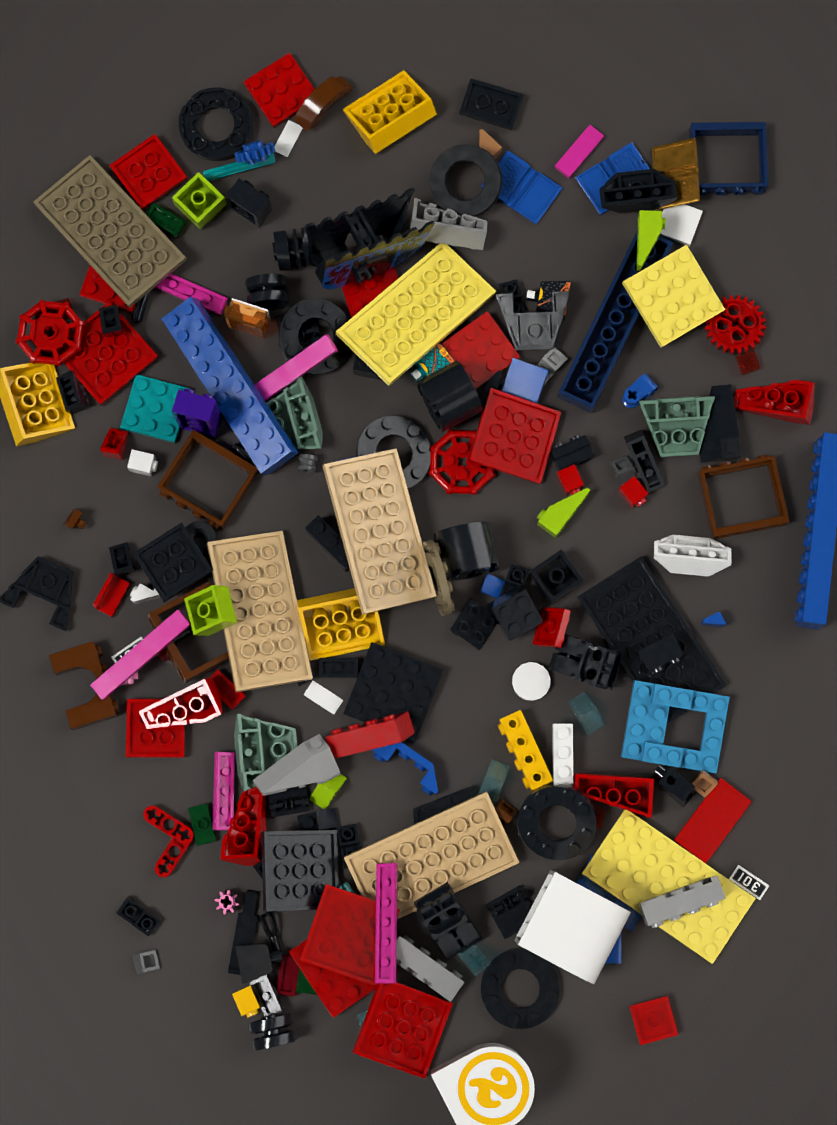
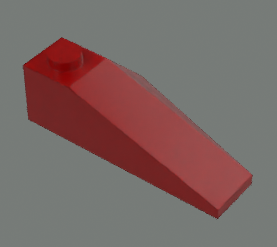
[734,380,815,425]

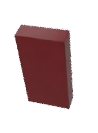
[276,954,299,997]

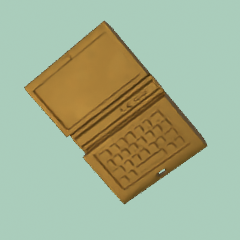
[652,138,700,211]

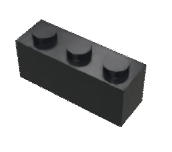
[305,515,350,572]

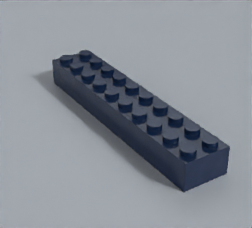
[557,232,673,414]

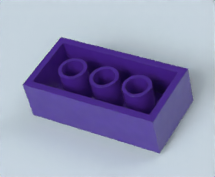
[172,388,223,438]

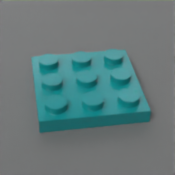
[120,375,191,444]

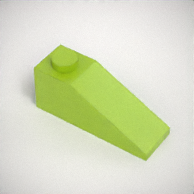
[637,210,666,271]
[537,488,590,538]

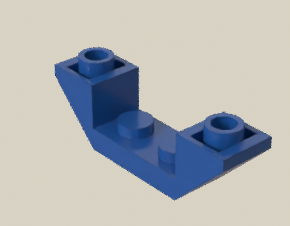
[372,742,438,796]

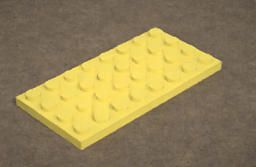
[336,243,496,386]
[581,809,756,964]

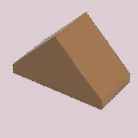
[479,129,502,172]

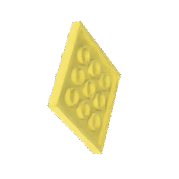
[622,245,725,348]

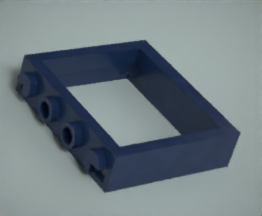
[689,122,768,196]

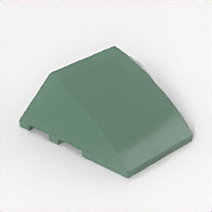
[267,377,323,449]
[639,396,715,457]
[234,714,297,791]

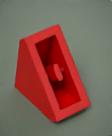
[100,428,129,460]

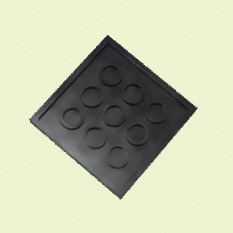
[343,642,444,742]
[261,830,339,912]

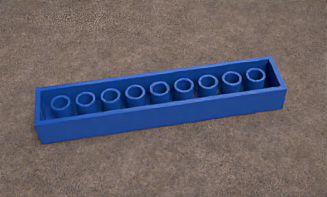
[162,296,298,475]
[794,432,837,630]

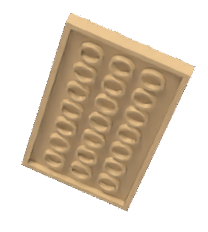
[323,448,436,615]
[207,531,313,692]
[344,791,519,919]

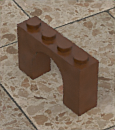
[49,641,120,730]

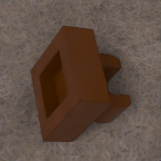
[63,509,87,529]
[495,799,518,826]

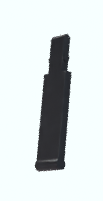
[228,890,258,975]

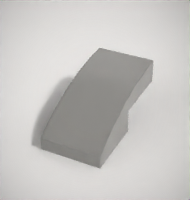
[536,347,568,385]

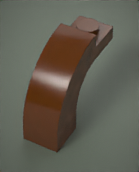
[293,76,353,132]

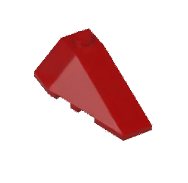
[139,677,223,729]
[220,787,266,866]

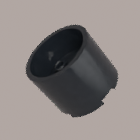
[416,360,483,432]
[434,522,500,581]

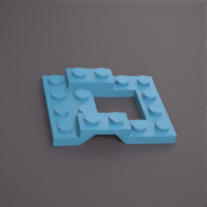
[620,680,730,774]

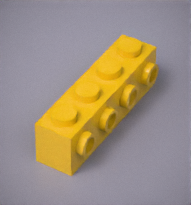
[497,710,553,792]

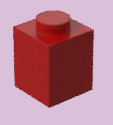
[556,464,584,496]
[618,476,648,508]

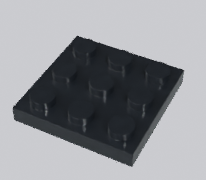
[133,522,213,603]

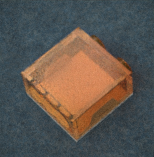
[224,298,271,339]

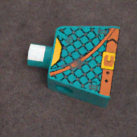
[410,343,455,381]

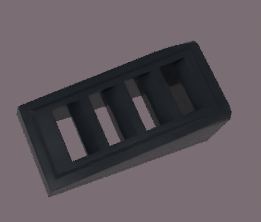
[56,370,88,414]

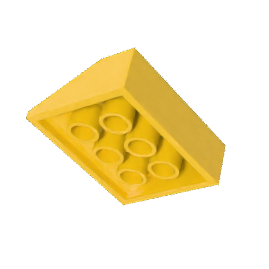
[343,70,437,154]
[0,363,75,446]
[297,588,385,661]

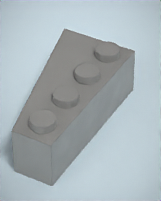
[410,198,487,250]
[638,876,726,928]
[396,935,464,1002]

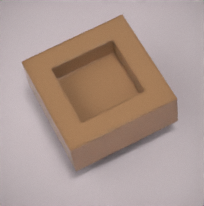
[691,770,718,798]

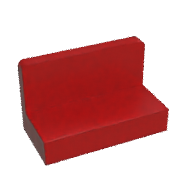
[93,572,131,618]

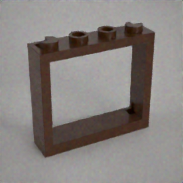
[157,430,259,529]
[697,454,789,540]
[147,582,229,684]

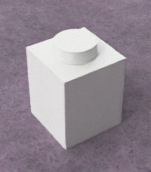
[127,449,158,476]

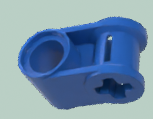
[622,373,658,408]

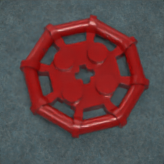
[15,299,85,367]
[428,429,496,496]

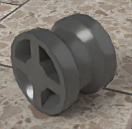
[297,454,318,473]

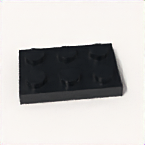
[459,78,524,131]

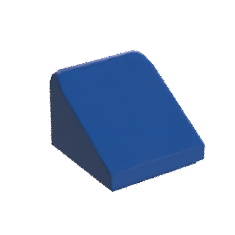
[480,573,505,599]
[701,612,726,627]

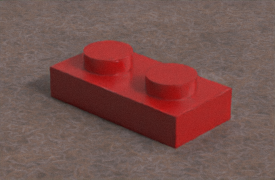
[211,670,246,710]

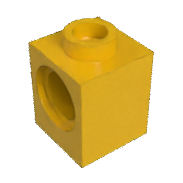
[232,986,260,1017]

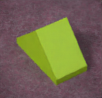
[309,774,347,810]

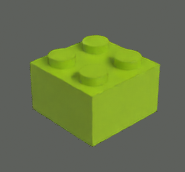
[172,172,227,230]
[184,585,237,636]

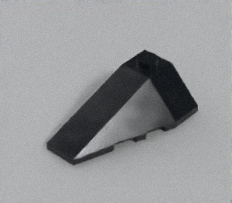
[700,384,742,463]

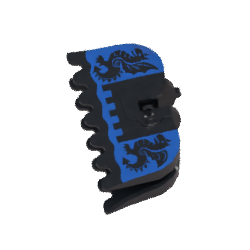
[301,188,435,289]

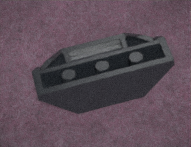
[599,169,677,213]

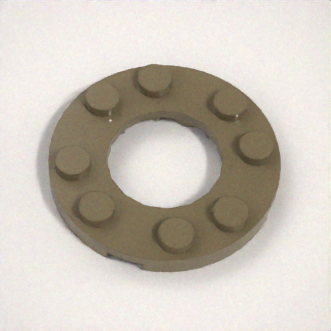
[423,540,455,617]

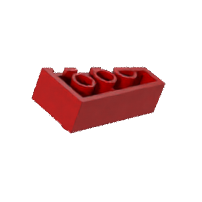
[325,711,415,759]
[573,773,654,818]

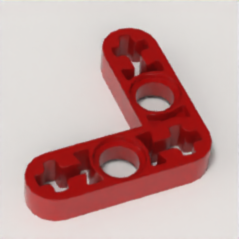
[143,806,194,878]

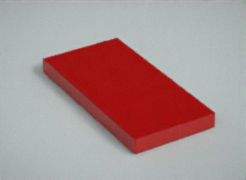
[674,778,752,864]

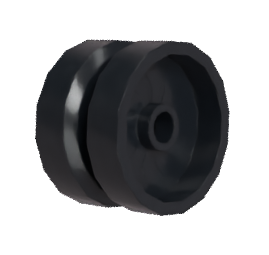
[245,274,289,311]
[248,1013,297,1051]

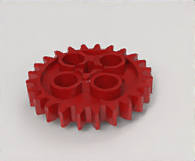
[704,295,766,355]

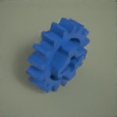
[234,140,275,165]

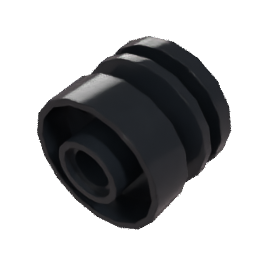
[272,227,311,271]

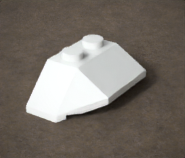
[654,535,732,576]

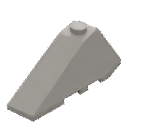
[253,734,340,796]

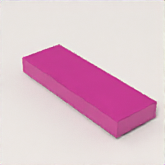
[555,125,604,179]

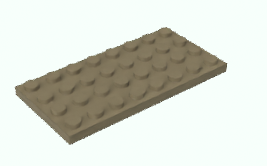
[33,155,187,308]

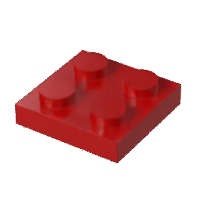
[532,607,571,648]
[629,996,678,1045]

